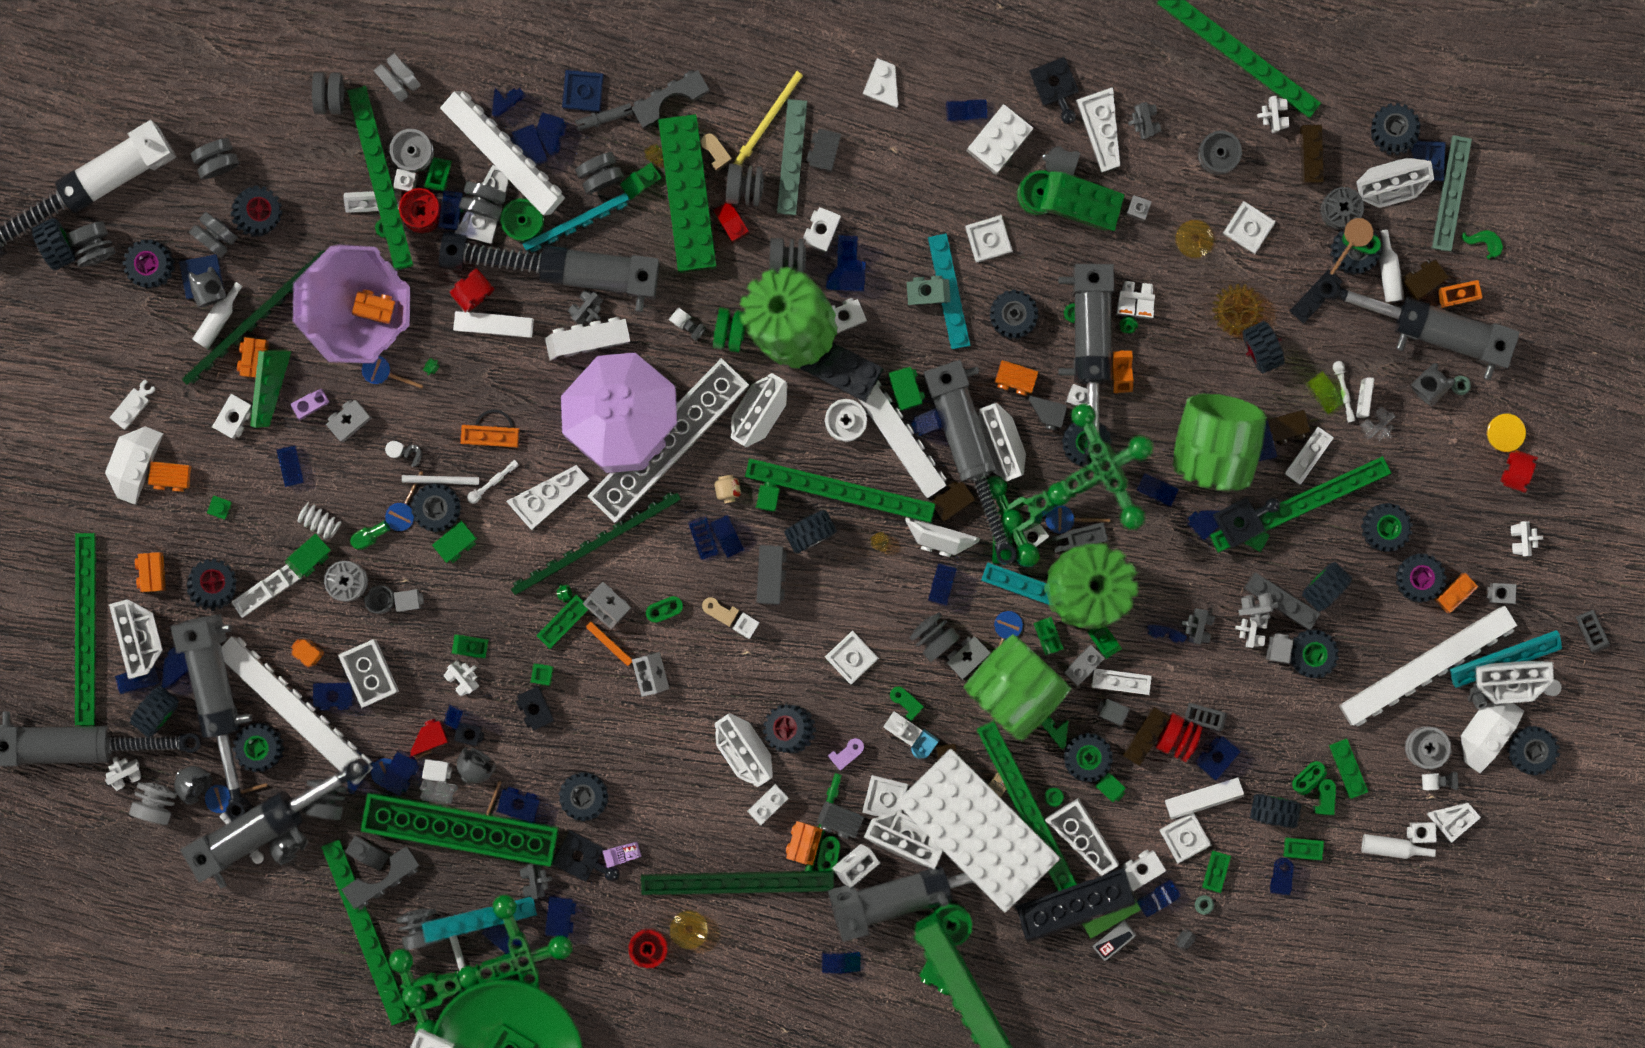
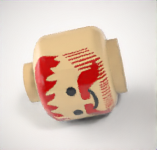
[714,475,741,504]

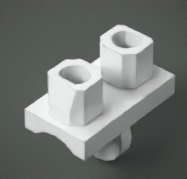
[1257,96,1289,133]
[1511,521,1543,556]
[1235,614,1268,648]
[444,660,479,697]
[883,712,923,746]
[105,756,141,791]

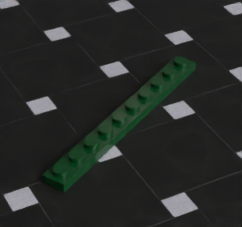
[182,249,325,385]
[511,492,682,595]
[641,870,834,895]

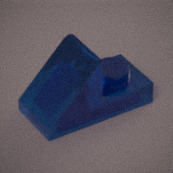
[492,87,526,119]
[438,191,463,230]
[837,235,858,271]
[1136,473,1179,507]

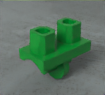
[1033,617,1063,656]

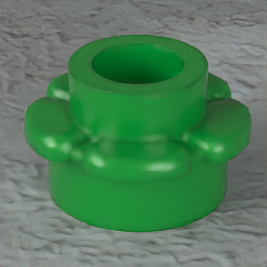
[1119,316,1138,334]
[423,358,440,376]
[557,584,573,603]

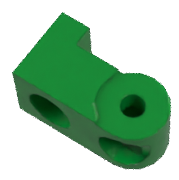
[890,687,924,721]
[1313,779,1336,815]

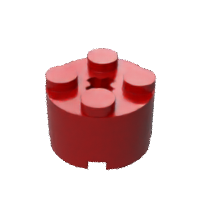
[449,268,495,313]
[1500,450,1538,493]
[629,928,668,968]

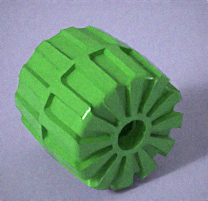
[740,268,838,368]
[1173,394,1266,491]
[1044,544,1138,629]
[964,634,1071,741]

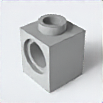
[1125,195,1152,222]
[1486,583,1516,604]
[394,589,424,612]

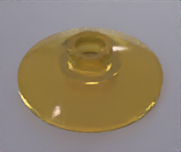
[1175,220,1214,258]
[670,910,708,949]

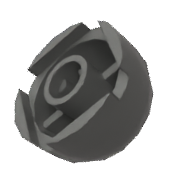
[457,747,496,783]
[174,766,212,805]
[269,830,308,865]

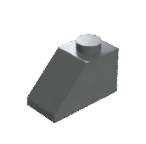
[1028,396,1067,431]
[1097,698,1130,726]
[345,835,390,871]

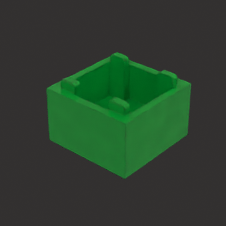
[888,366,924,412]

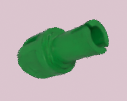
[350,520,390,550]

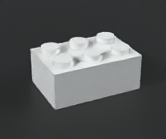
[967,104,1033,175]
[338,639,399,708]

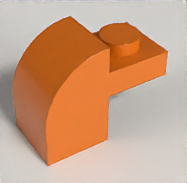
[1112,350,1133,393]

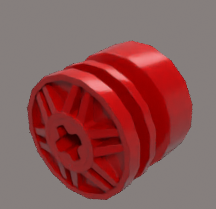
[399,188,443,234]
[1156,712,1203,762]

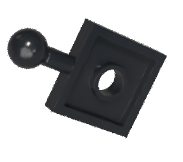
[1029,56,1079,124]
[1212,497,1280,549]
[552,830,620,882]

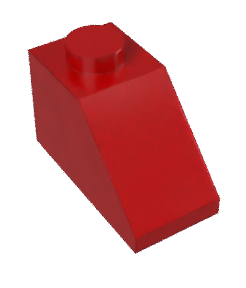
[713,203,749,243]
[410,719,449,756]

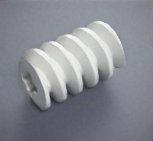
[297,502,342,540]

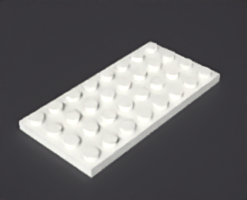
[896,748,1060,912]

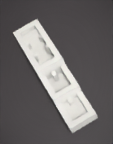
[453,311,534,338]
[231,565,305,618]

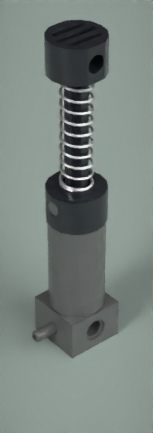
[439,232,660,312]

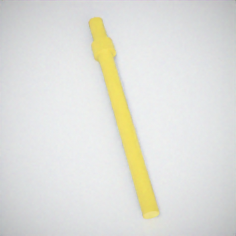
[733,71,803,165]

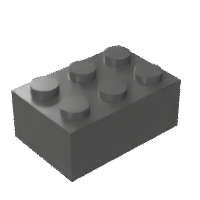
[756,545,787,604]

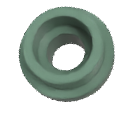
[1451,376,1471,395]
[1194,895,1214,915]

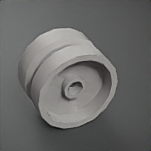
[374,53,421,102]
[390,129,434,173]
[1405,726,1451,769]

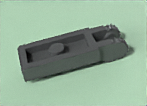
[1052,522,1108,553]

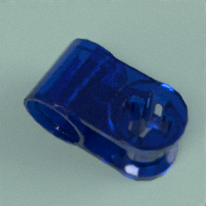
[1270,857,1294,896]

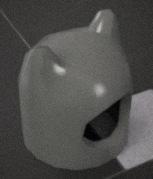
[1042,146,1081,176]
[188,267,227,308]
[1410,363,1455,407]

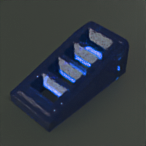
[687,516,719,560]

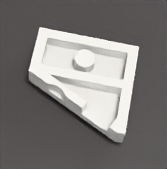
[863,58,898,108]
[1427,803,1481,843]

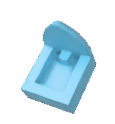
[911,729,940,759]

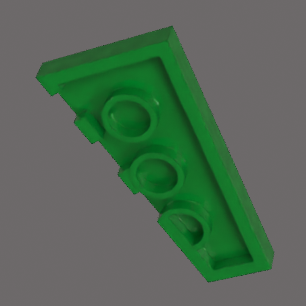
[250,350,292,428]

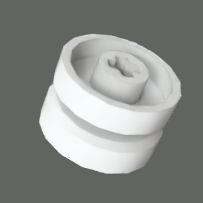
[825,399,867,442]

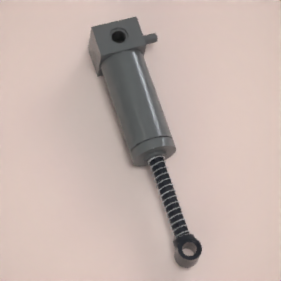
[924,360,1016,565]
[0,711,203,766]

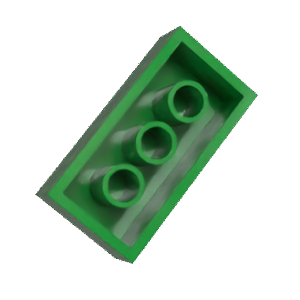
[1040,172,1125,231]

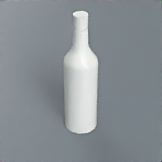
[1379,230,1405,303]
[192,282,242,349]
[1361,834,1436,859]

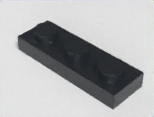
[1289,269,1342,324]

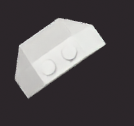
[1356,158,1434,208]
[731,373,787,447]
[978,403,1026,481]
[105,427,164,505]
[905,517,980,558]
[109,599,163,679]
[1476,661,1553,704]
[1461,702,1524,773]
[715,713,772,787]
[864,811,942,869]

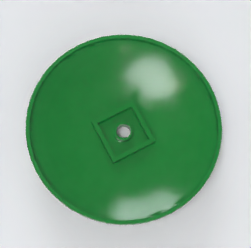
[433,980,583,1048]

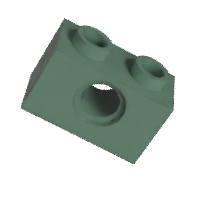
[907,276,950,305]

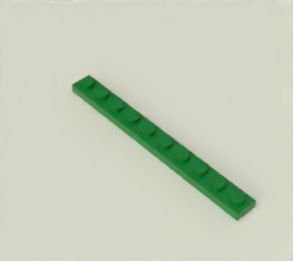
[1157,0,1321,119]
[347,86,414,271]
[1209,456,1391,553]
[745,458,936,522]
[75,533,96,725]
[977,720,1077,891]
[321,839,410,1026]

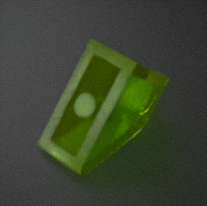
[1305,371,1343,415]

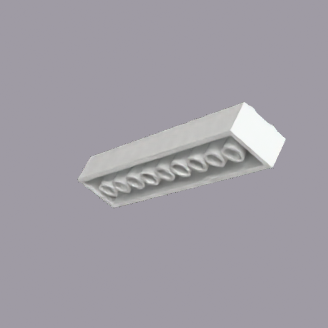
[588,358,749,523]

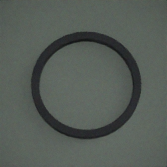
[475,409,513,448]

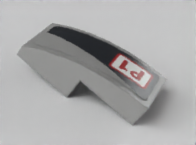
[1092,920,1136,961]

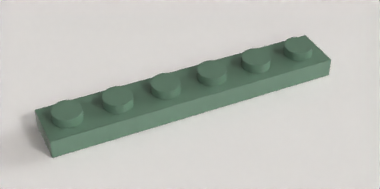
[777,99,807,216]
[1431,135,1472,252]

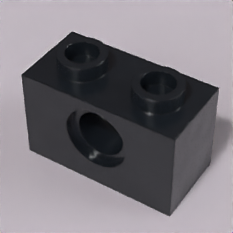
[516,686,555,731]

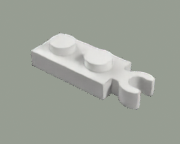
[110,380,156,430]

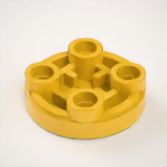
[1487,414,1526,452]

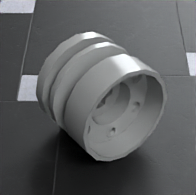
[324,561,368,601]
[129,782,177,825]

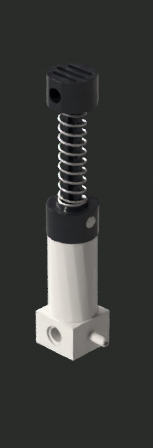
[0,120,176,257]

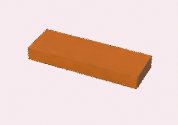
[460,425,520,448]
[586,622,632,666]

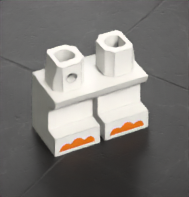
[1116,281,1155,319]

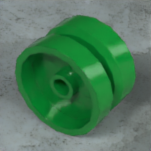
[1017,170,1050,216]
[501,198,545,243]
[712,307,746,353]
[932,903,972,946]

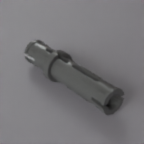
[575,103,633,132]

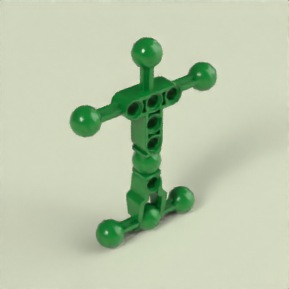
[987,403,1153,567]
[389,895,573,1035]

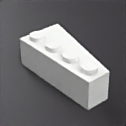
[545,317,630,361]
[1045,798,1119,876]

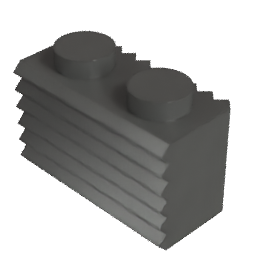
[807,128,841,173]
[817,801,864,839]

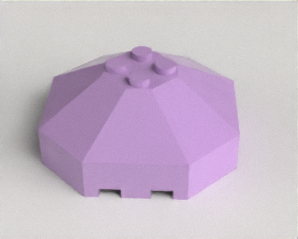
[293,245,410,363]
[561,353,677,473]

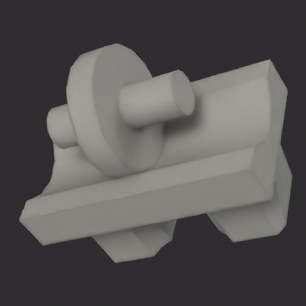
[1238,593,1278,625]

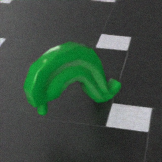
[1462,230,1503,259]

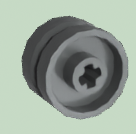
[312,72,345,115]
[1198,130,1242,175]
[190,138,240,180]
[575,152,624,194]
[459,181,507,220]
[189,211,238,258]

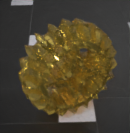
[1212,284,1264,336]

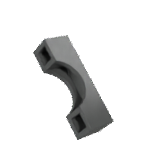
[631,70,710,130]
[1243,573,1320,630]
[341,846,419,910]

